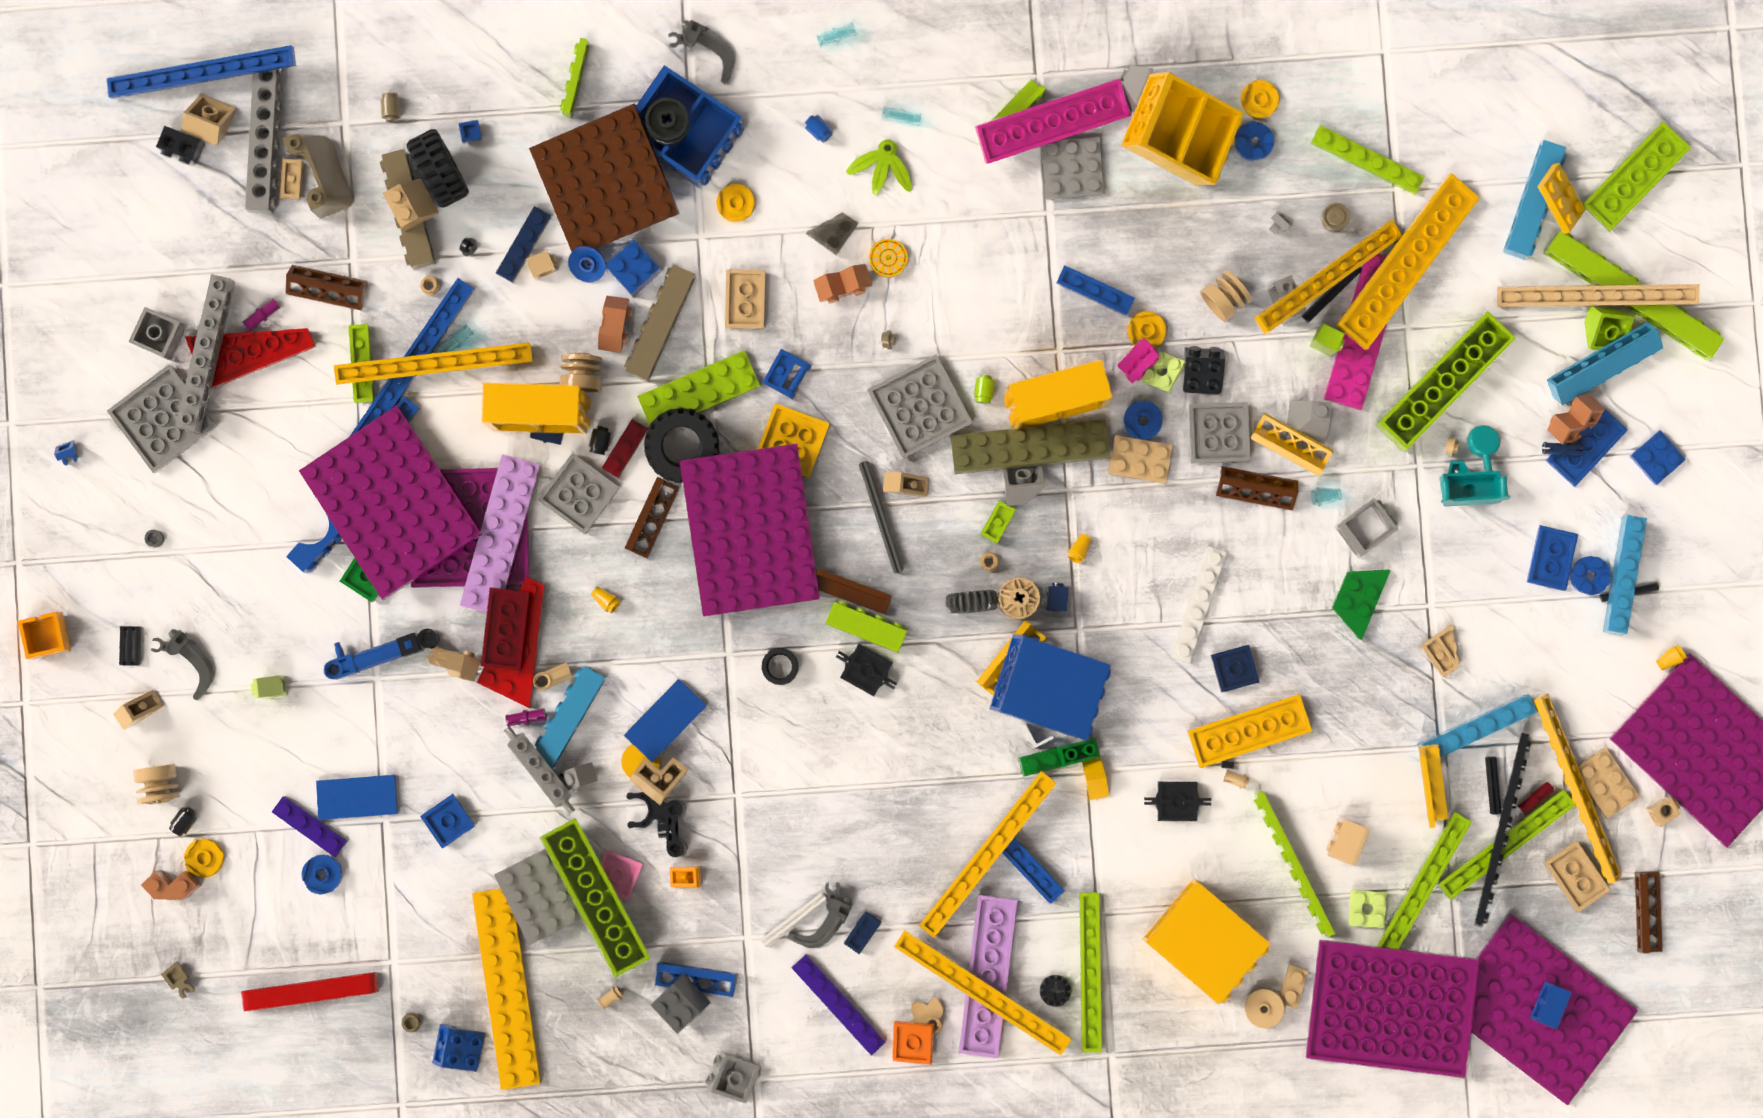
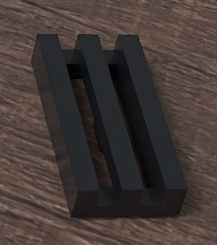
[119,626,141,666]

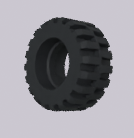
[406,129,469,208]
[644,407,719,484]

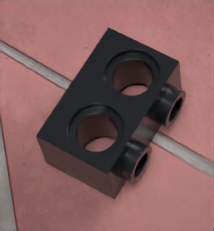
[156,125,205,165]

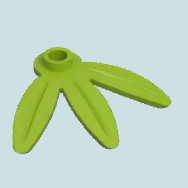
[846,139,912,196]

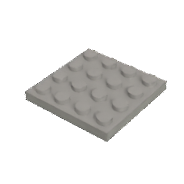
[867,354,973,459]
[107,364,217,474]
[494,849,582,945]

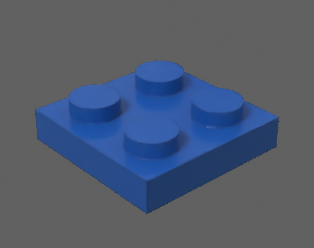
[1629,430,1686,485]
[420,794,475,849]

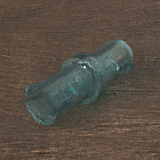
[816,22,857,47]
[881,106,922,126]
[436,324,474,353]

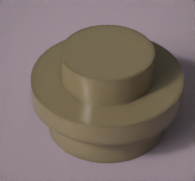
[881,330,896,350]
[401,1012,422,1033]

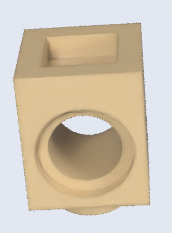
[526,250,558,280]
[1646,797,1681,826]

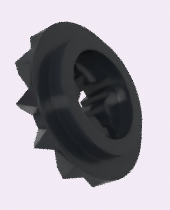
[1040,975,1071,1007]

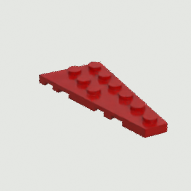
[184,328,316,390]
[477,576,545,708]

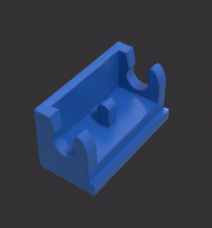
[1530,981,1572,1029]

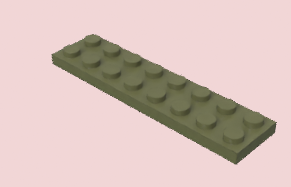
[950,419,1111,474]

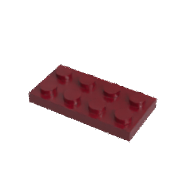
[480,587,530,671]

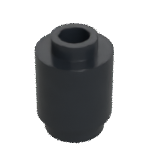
[588,426,612,455]
[169,806,198,837]

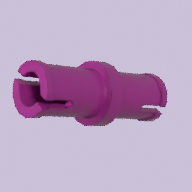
[242,298,280,332]
[505,708,547,727]

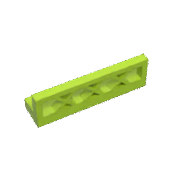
[992,79,1046,120]

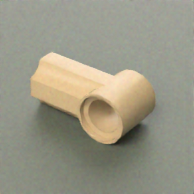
[533,662,573,691]

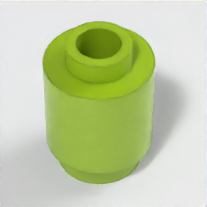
[974,375,995,404]

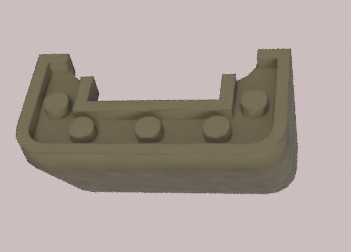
[282,134,353,219]

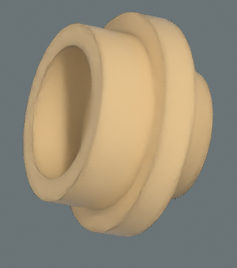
[420,276,440,295]
[1445,437,1460,457]
[980,552,999,572]

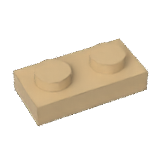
[280,159,303,200]
[1279,964,1308,1009]

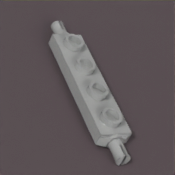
[503,726,575,815]

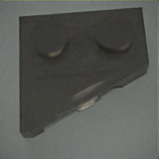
[806,212,859,256]

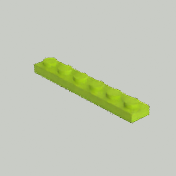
[1310,125,1425,195]

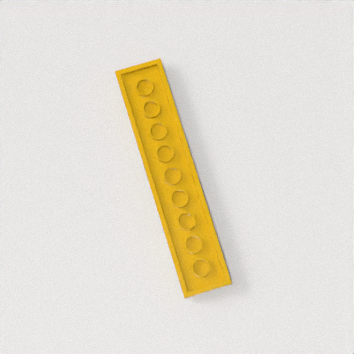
[1336,173,1480,350]
[472,888,541,1090]

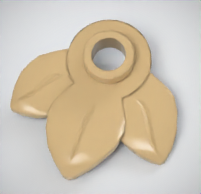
[910,997,943,1035]

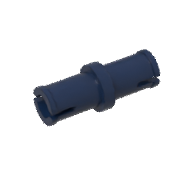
[1542,442,1584,457]

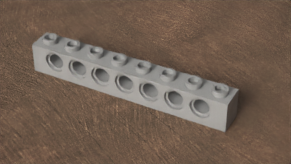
[245,68,284,214]
[176,274,236,434]

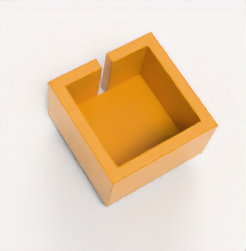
[18,612,71,660]

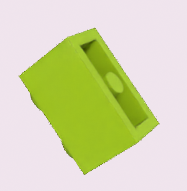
[1309,324,1345,356]

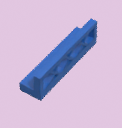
[655,962,737,997]

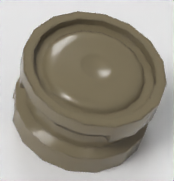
[1321,203,1350,232]

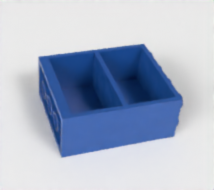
[636,65,744,189]
[989,634,1111,741]

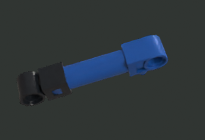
[323,628,440,680]

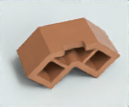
[813,264,872,304]
[598,295,632,353]
[1547,394,1605,444]
[141,870,202,900]

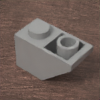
[556,762,598,791]

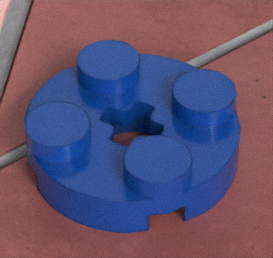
[1235,121,1274,161]
[1123,401,1162,440]
[1570,556,1611,596]
[301,855,342,895]

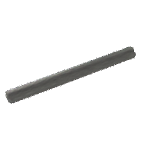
[859,461,903,573]

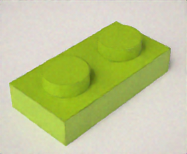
[980,500,1016,544]

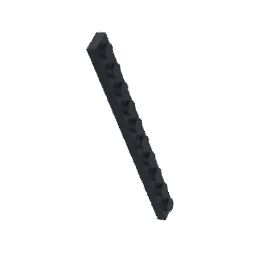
[1474,733,1532,928]

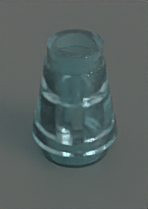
[1311,487,1342,507]

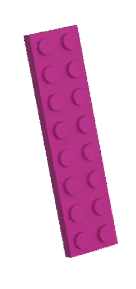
[975,78,1131,164]
[1323,253,1387,410]

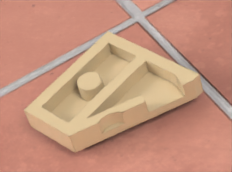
[1420,624,1460,678]

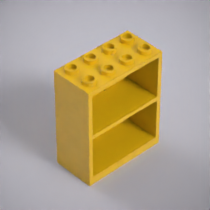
[1121,72,1244,186]
[1003,359,1112,430]
[482,383,591,434]
[1142,879,1270,1005]

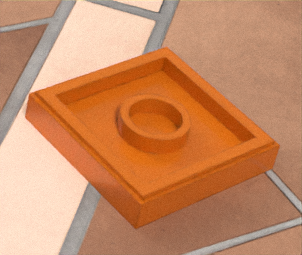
[893,1021,934,1065]

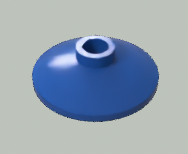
[568,246,606,283]

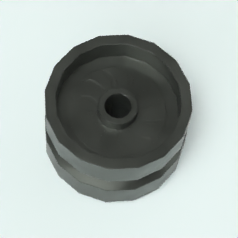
[645,98,690,146]

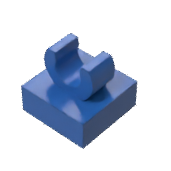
[54,440,78,466]

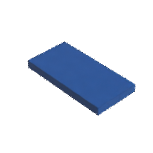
[1545,409,1628,487]
[624,679,707,763]
[316,775,398,820]

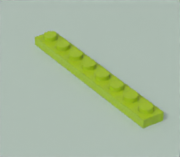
[1437,789,1576,900]
[1253,791,1335,937]
[1376,812,1472,949]
[1079,892,1102,1052]

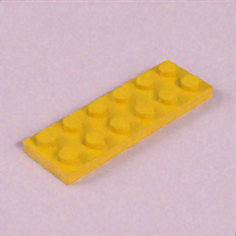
[1187,694,1312,768]

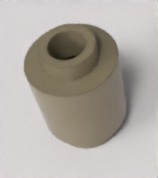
[380,92,401,123]

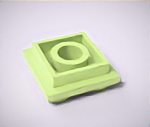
[1140,350,1186,393]
[1348,890,1387,928]

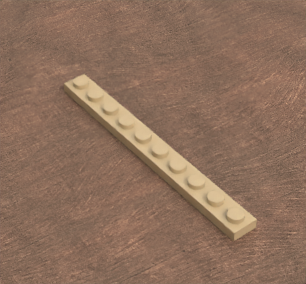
[1497,284,1700,307]

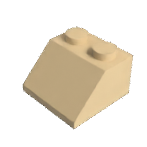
[181,94,236,145]
[383,178,439,231]
[1326,819,1370,866]

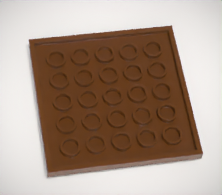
[529,104,680,252]

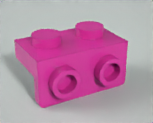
[1117,338,1159,384]

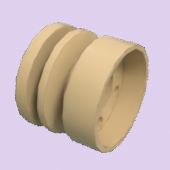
[1200,270,1252,323]
[560,352,602,392]
[998,577,1040,620]
[133,764,180,805]

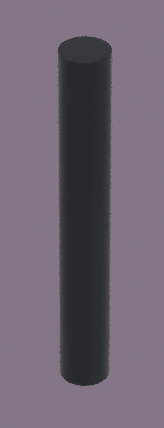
[1600,583,1659,603]

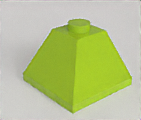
[1584,305,1635,350]

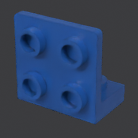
[432,1024,485,1072]

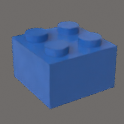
[605,240,662,297]

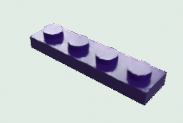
[272,796,348,858]

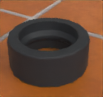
[761,648,799,685]

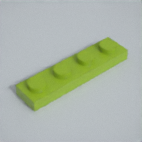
[560,38,590,119]
[348,324,374,404]

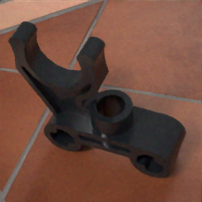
[626,792,688,858]

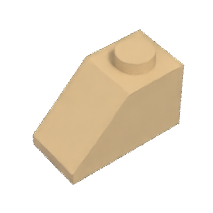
[883,472,929,497]
[113,690,164,730]

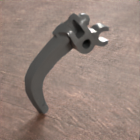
[668,19,735,84]
[151,629,214,700]
[788,882,853,948]

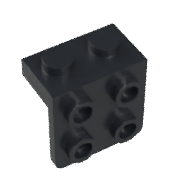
[1183,346,1225,394]

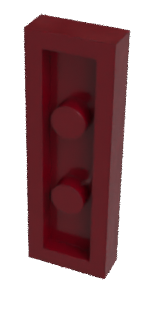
[602,419,648,479]

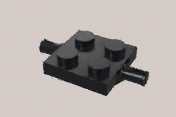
[835,644,898,697]
[1144,781,1212,821]

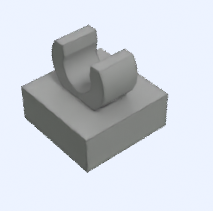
[1269,211,1292,234]

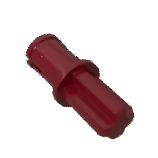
[1517,782,1554,815]

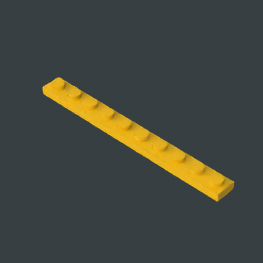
[1254,219,1402,334]
[333,342,533,385]
[1534,693,1622,884]
[919,771,1057,938]
[894,930,1072,1056]

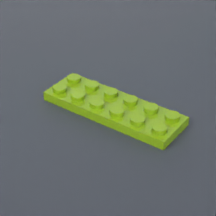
[1583,121,1691,232]
[637,350,760,425]

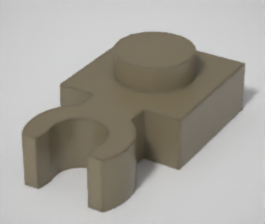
[161,962,195,999]

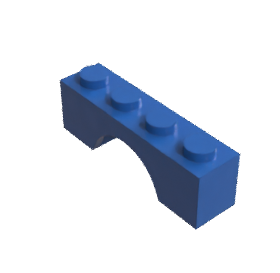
[286,514,342,573]

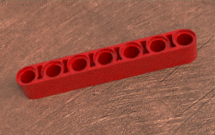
[241,972,379,1012]

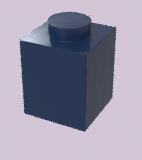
[1046,583,1069,612]

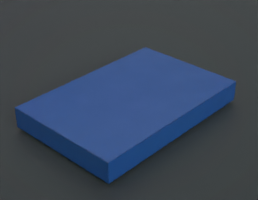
[1526,525,1578,591]

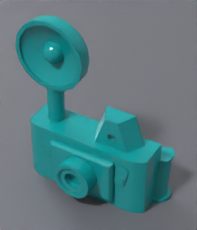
[1439,425,1511,507]

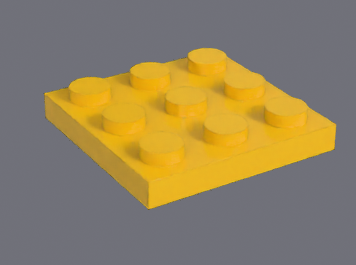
[758,403,830,479]

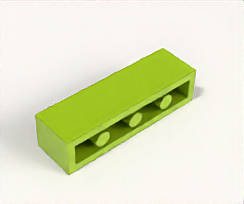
[825,600,907,653]

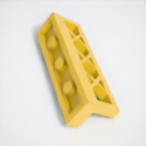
[1251,413,1333,476]
[976,620,1048,695]
[1418,744,1448,828]

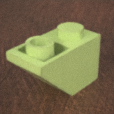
[250,675,287,699]

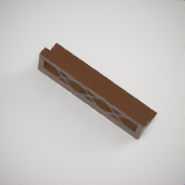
[285,265,368,311]
[1216,466,1298,511]
[625,477,680,559]
[816,569,892,615]
[1634,872,1662,953]

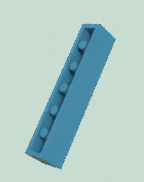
[1503,140,1567,260]
[1546,322,1664,405]
[1602,515,1647,636]
[534,666,607,770]
[1418,694,1537,758]

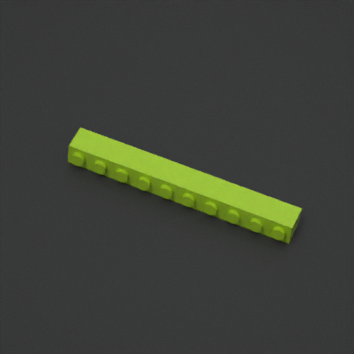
[1544,231,1724,361]

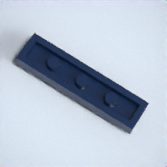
[495,206,552,283]

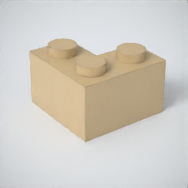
[629,757,688,805]

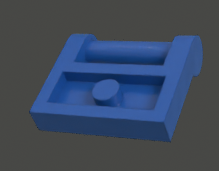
[762,349,812,400]

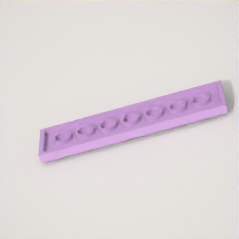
[460,454,541,613]
[958,895,1018,1058]

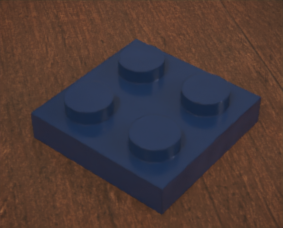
[1210,645,1259,693]

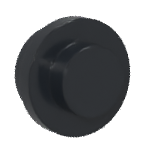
[459,238,477,257]

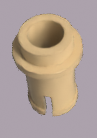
[1223,770,1249,789]
[597,986,624,1010]

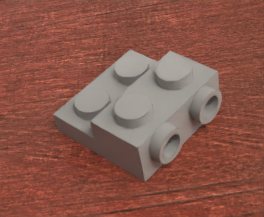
[705,1051,761,1104]

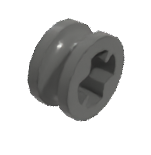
[144,529,164,548]

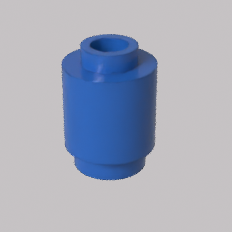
[805,115,834,144]

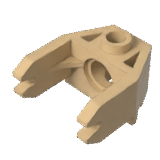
[426,647,480,682]

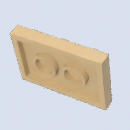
[725,269,766,329]
[1108,435,1173,484]
[1578,748,1640,819]
[1543,841,1611,912]

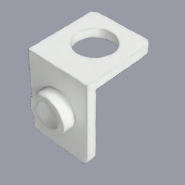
[1022,723,1055,748]

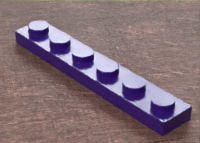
[791,954,886,1056]

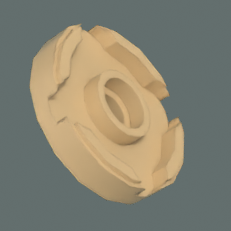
[1245,989,1285,1029]

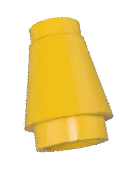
[1067,534,1091,564]
[591,586,621,614]
[1655,645,1687,671]

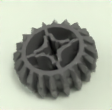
[945,590,998,614]

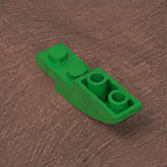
[1018,738,1100,777]

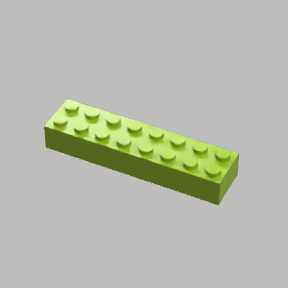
[1375,311,1516,452]
[539,818,651,978]

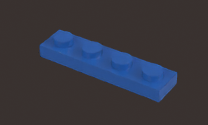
[1056,265,1135,316]
[1002,837,1065,905]

